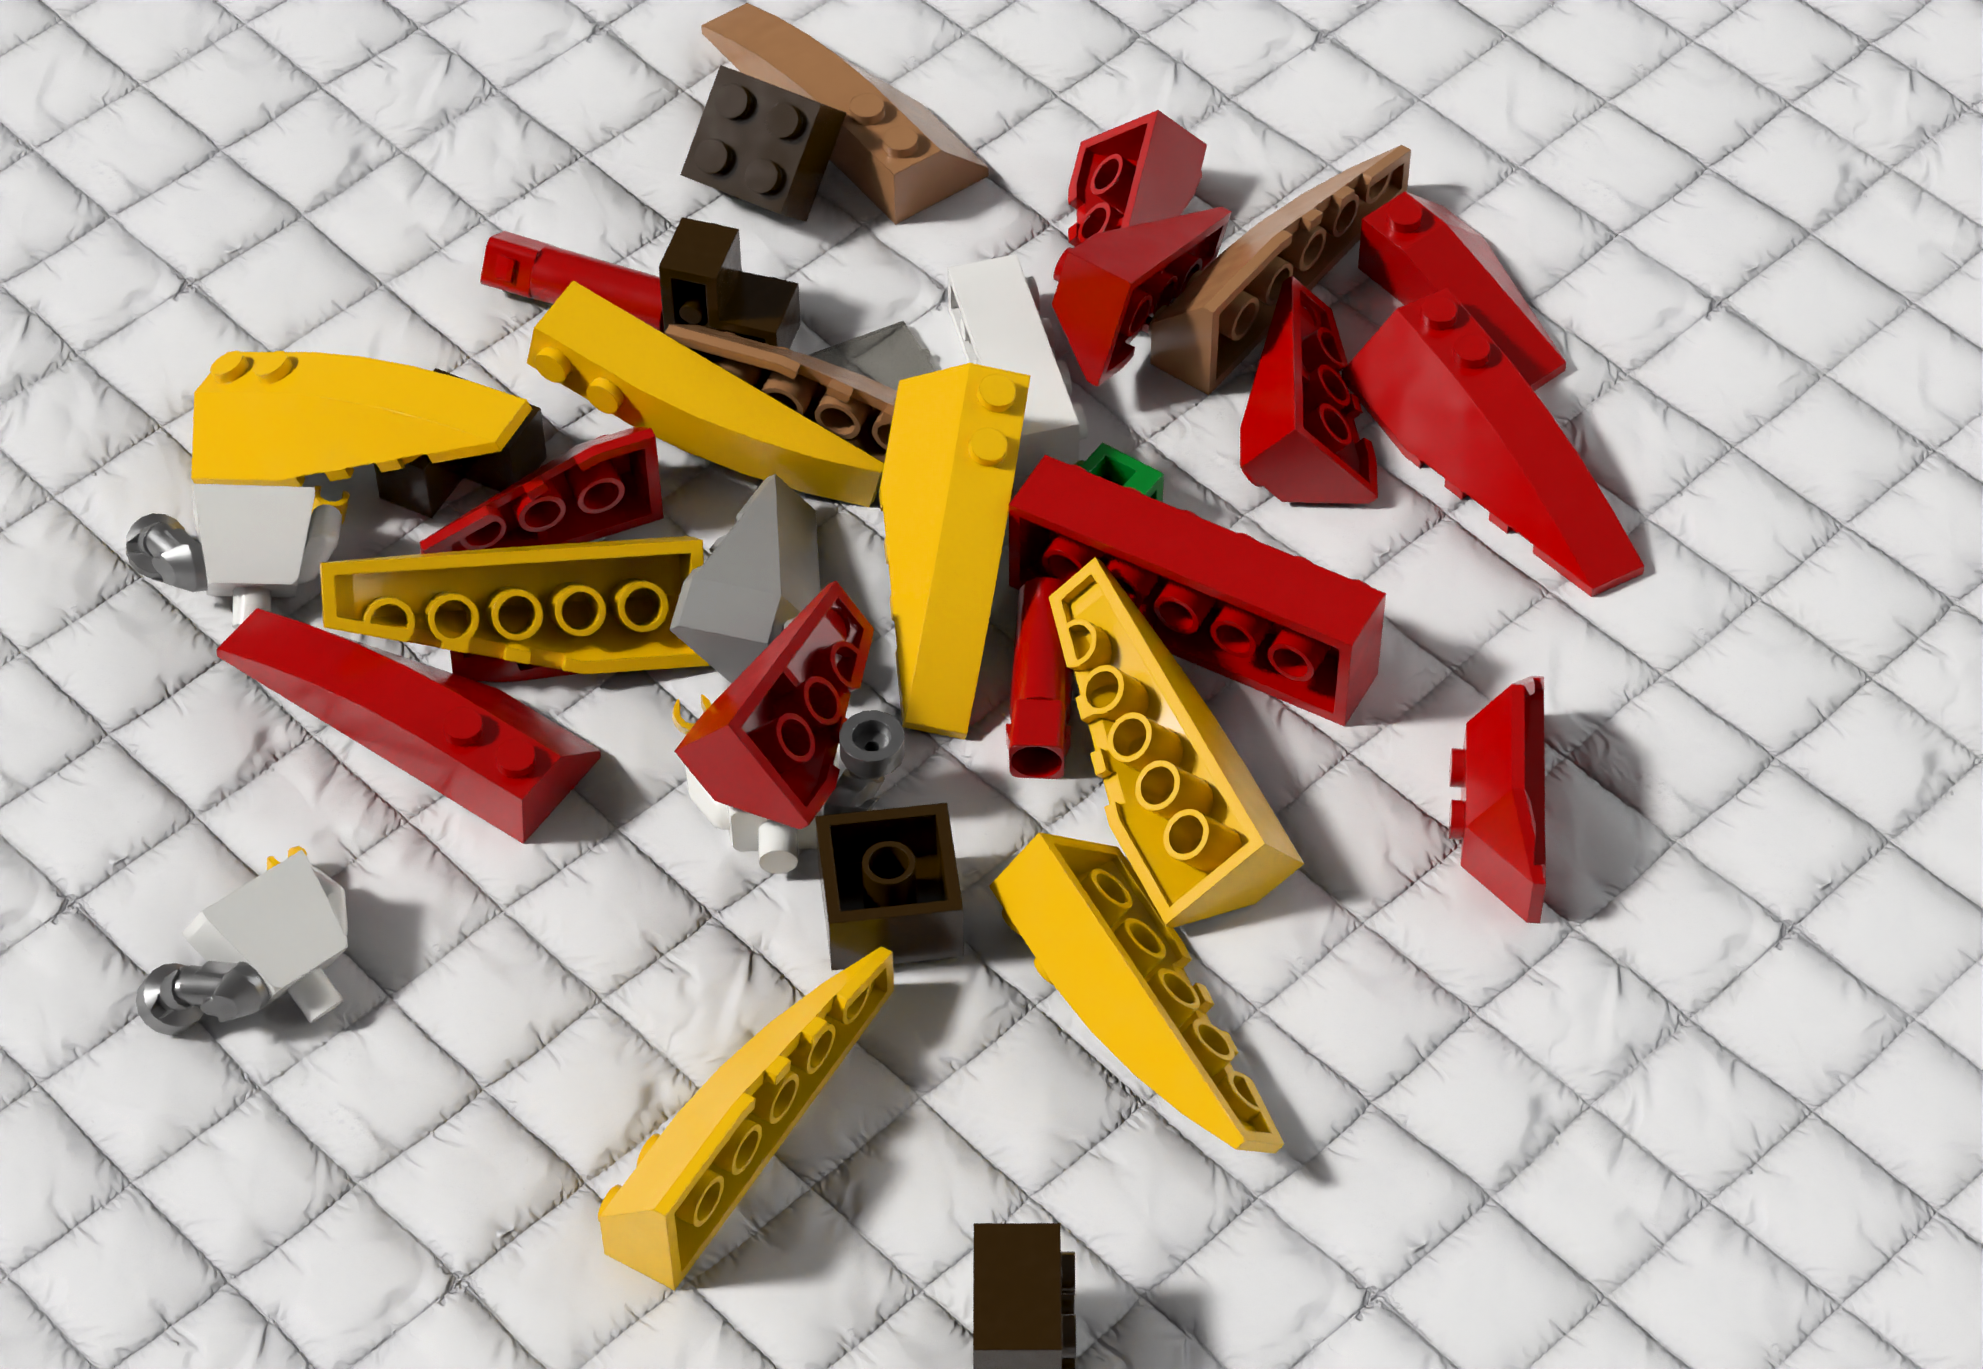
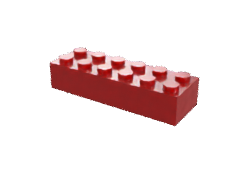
[1009,455,1386,727]

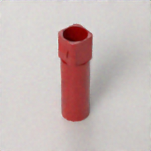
[480,231,664,334]
[1006,577,1073,779]

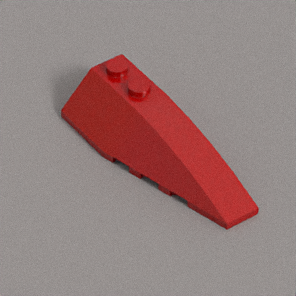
[1341,287,1645,597]
[216,608,601,844]

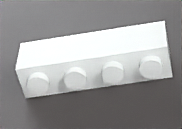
[948,254,1088,478]

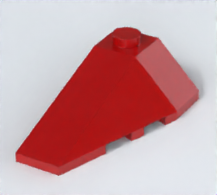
[1068,110,1207,247]
[1358,191,1566,391]
[1052,207,1232,387]
[1240,276,1378,504]
[419,427,664,554]
[674,581,875,830]

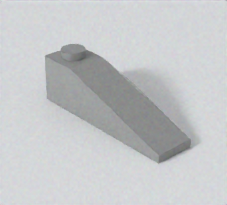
[669,474,820,684]

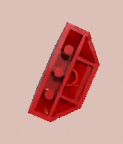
[1449,676,1546,923]

